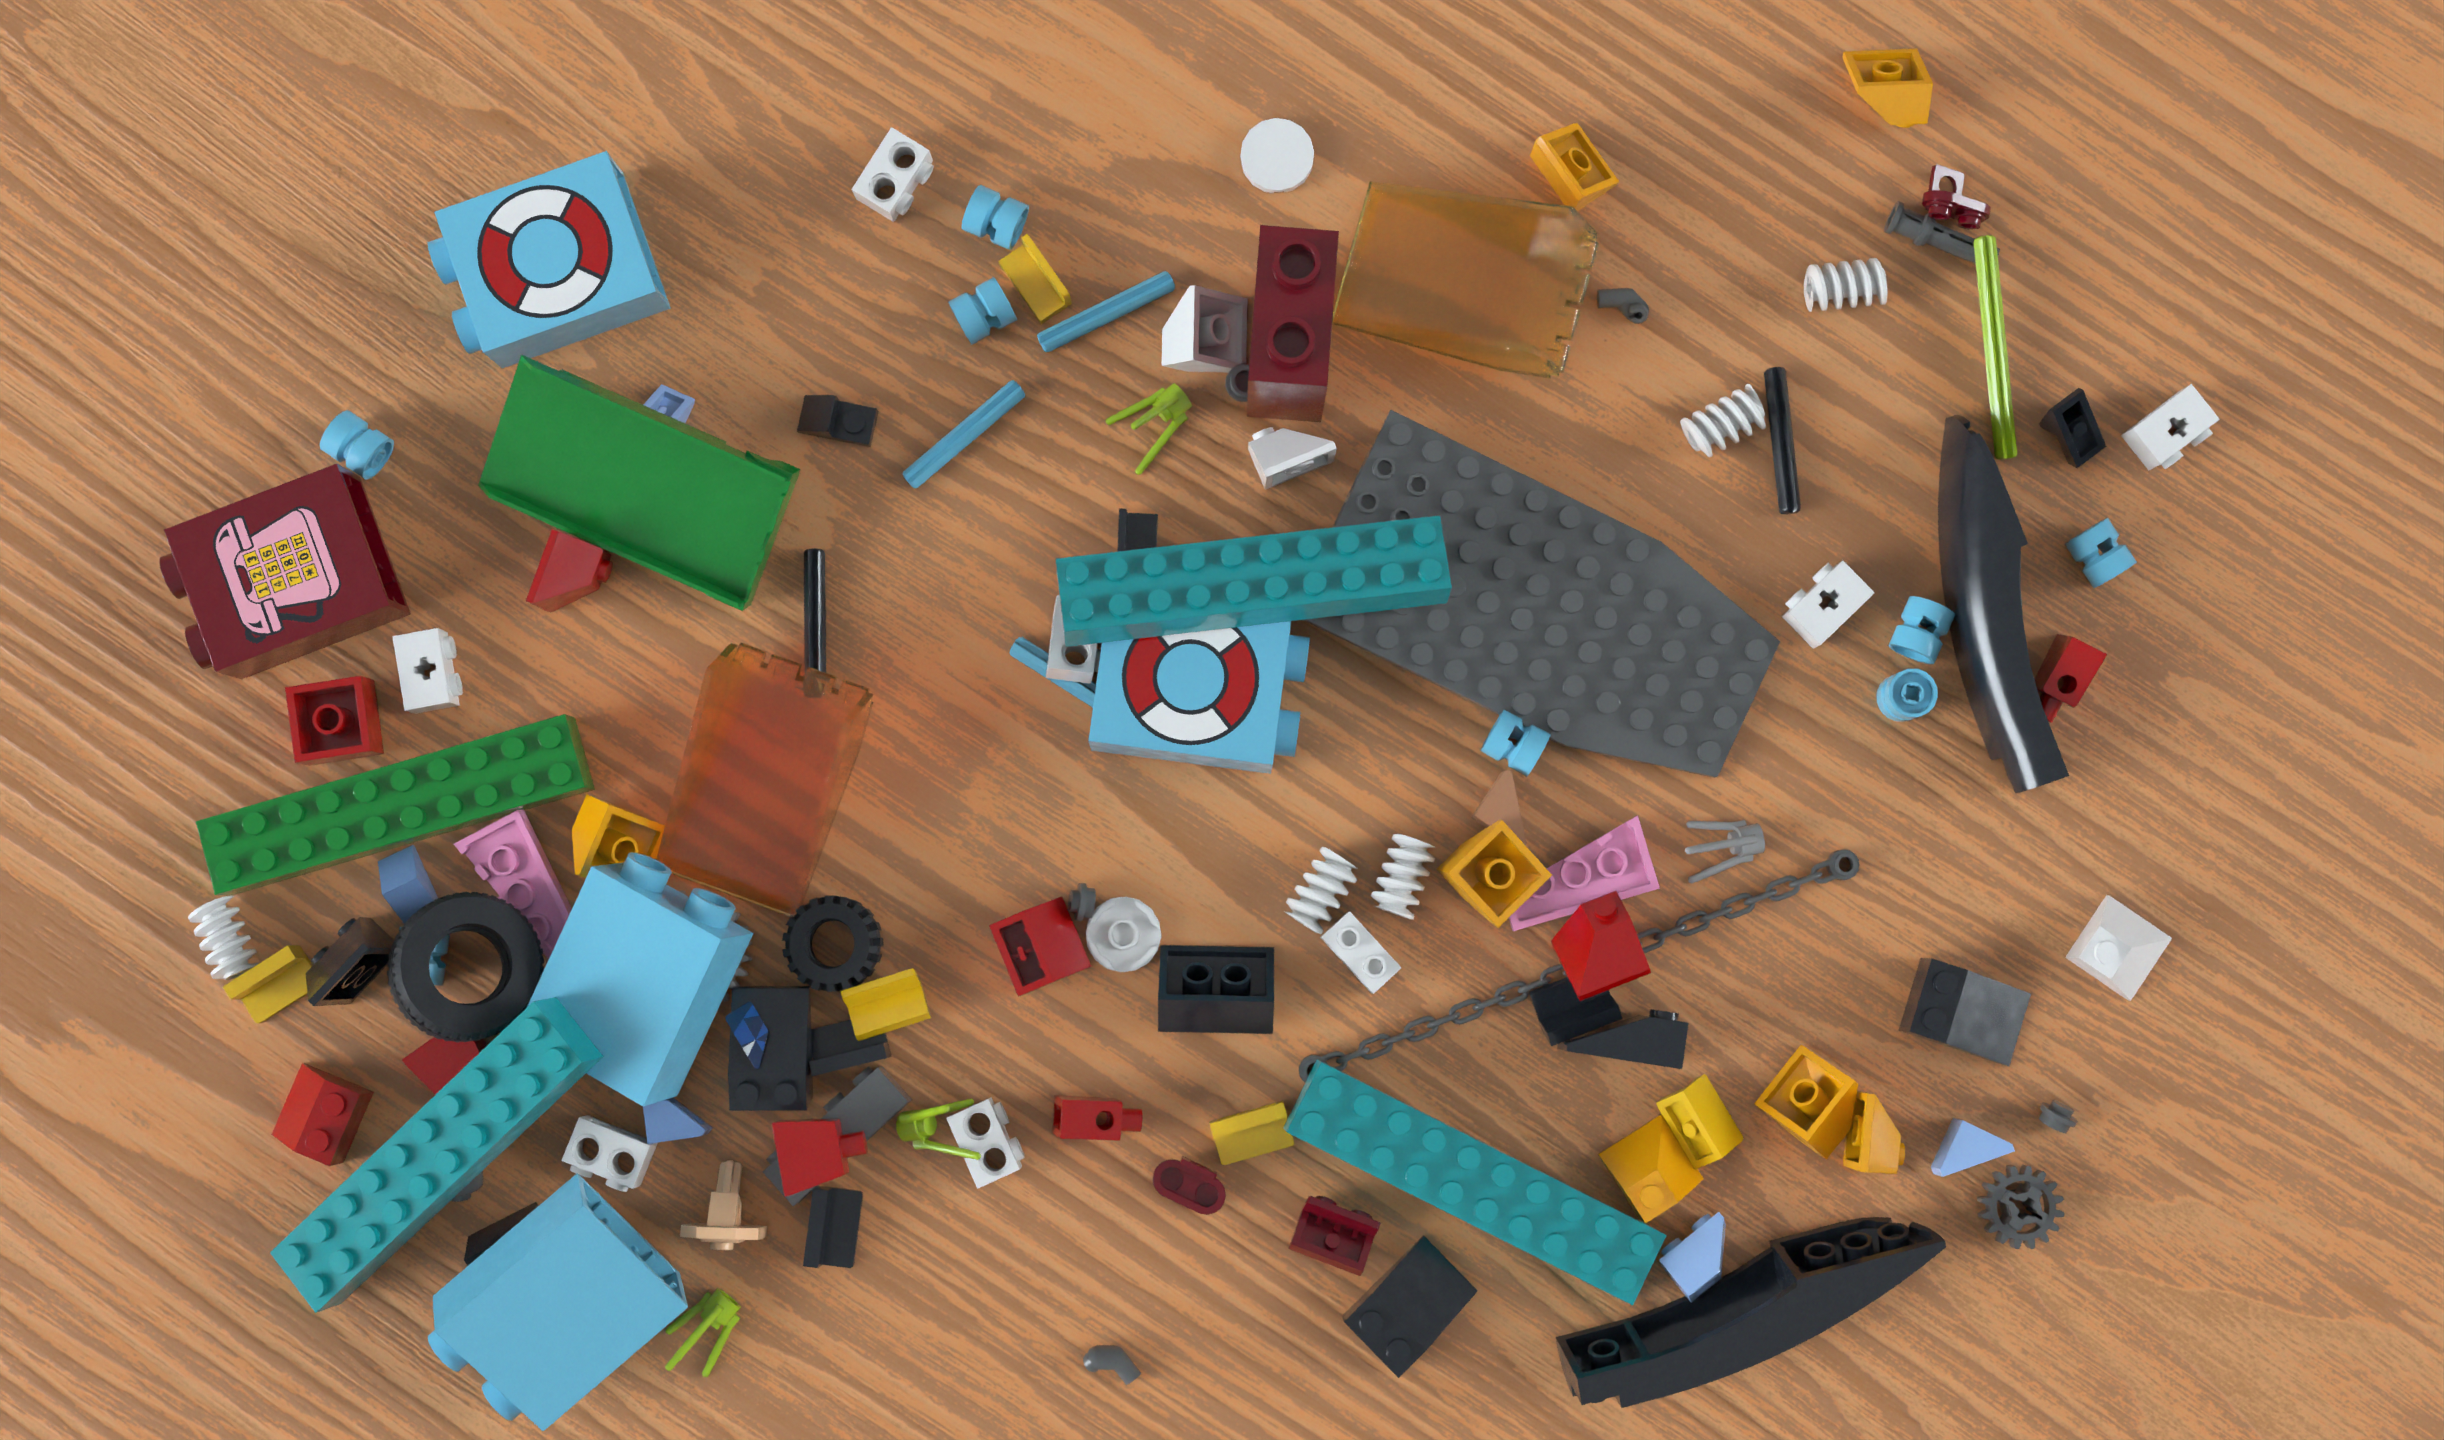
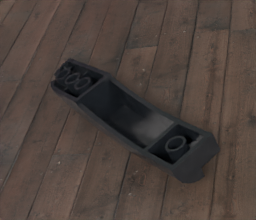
[1938,415,2069,794]
[1556,1217,1946,1408]

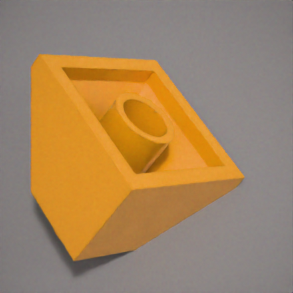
[1843,48,1933,128]
[572,794,670,878]
[1436,819,1552,928]
[1754,1045,1858,1160]
[1843,1091,1905,1174]
[1598,1114,1704,1223]

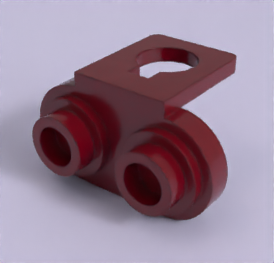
[1922,165,1991,230]
[1153,1156,1226,1215]

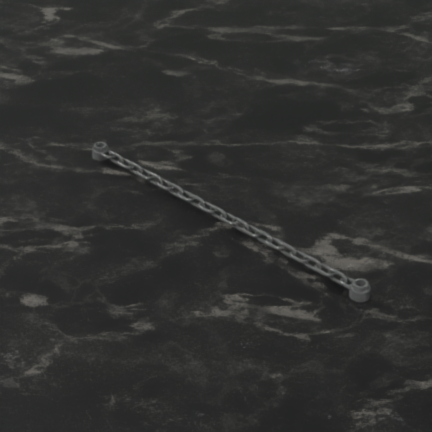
[1299,850,1860,1082]

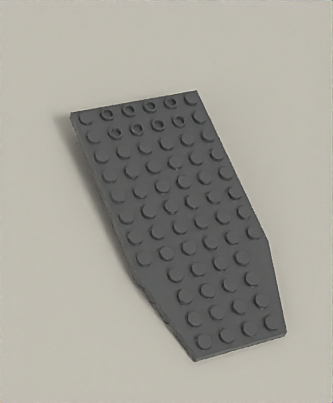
[1304,410,1780,778]

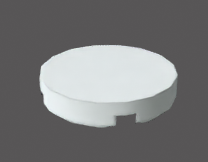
[1240,118,1314,193]
[1086,897,1162,972]

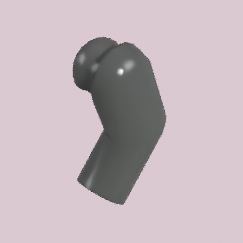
[1597,288,1649,324]
[1083,1345,1141,1385]

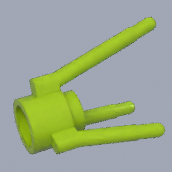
[1106,383,1192,475]
[896,1099,981,1160]
[665,1288,741,1377]

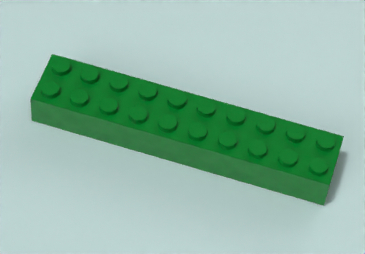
[196,714,595,896]

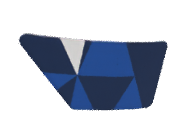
[725,1001,768,1069]

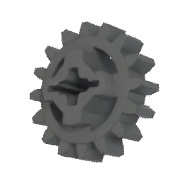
[1977,1164,2064,1249]

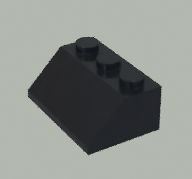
[1158,945,1274,1034]

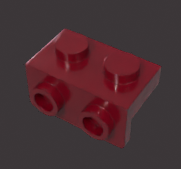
[1288,1196,1381,1276]

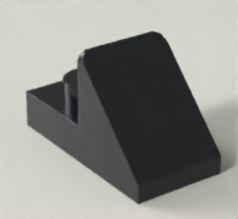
[2039,388,2107,468]
[797,395,879,447]

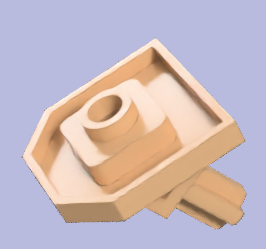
[680,1160,768,1250]

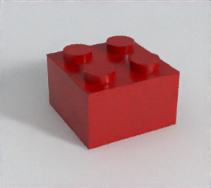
[285,676,384,766]

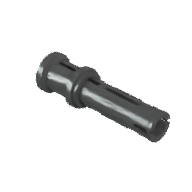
[1884,201,2000,264]

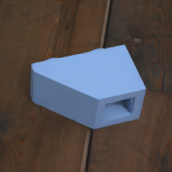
[1659,1212,1726,1303]

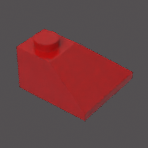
[526,529,613,613]
[1551,891,1651,1001]

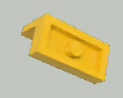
[998,234,1072,325]
[222,945,313,1024]
[841,968,931,1041]
[1655,1074,1744,1170]
[1209,1100,1294,1165]

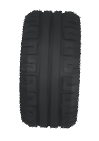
[387,892,544,1042]

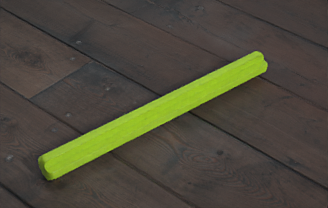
[1974,235,2017,459]

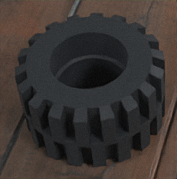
[782,895,883,992]

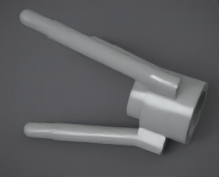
[1685,820,1765,884]

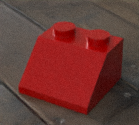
[271,1063,374,1166]

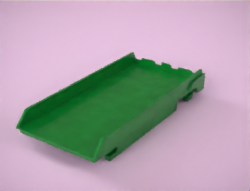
[478,355,801,611]

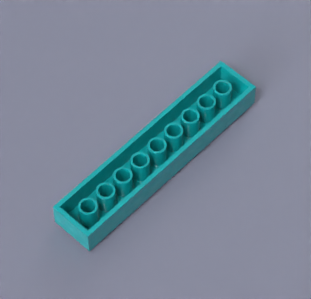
[1056,515,1452,647]
[270,997,604,1313]
[1283,1059,1667,1305]

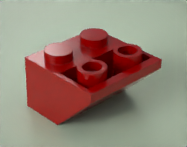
[989,896,1091,997]

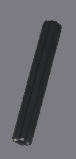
[1764,367,1801,515]
[804,548,826,697]

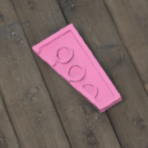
[454,809,572,959]
[1509,816,1660,931]

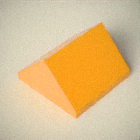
[1530,123,1619,215]

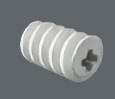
[1804,258,1888,312]
[1680,384,1766,458]
[1371,834,1436,919]
[1284,847,1358,934]
[188,895,259,980]

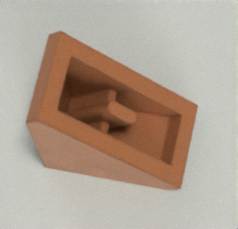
[1471,770,1527,845]

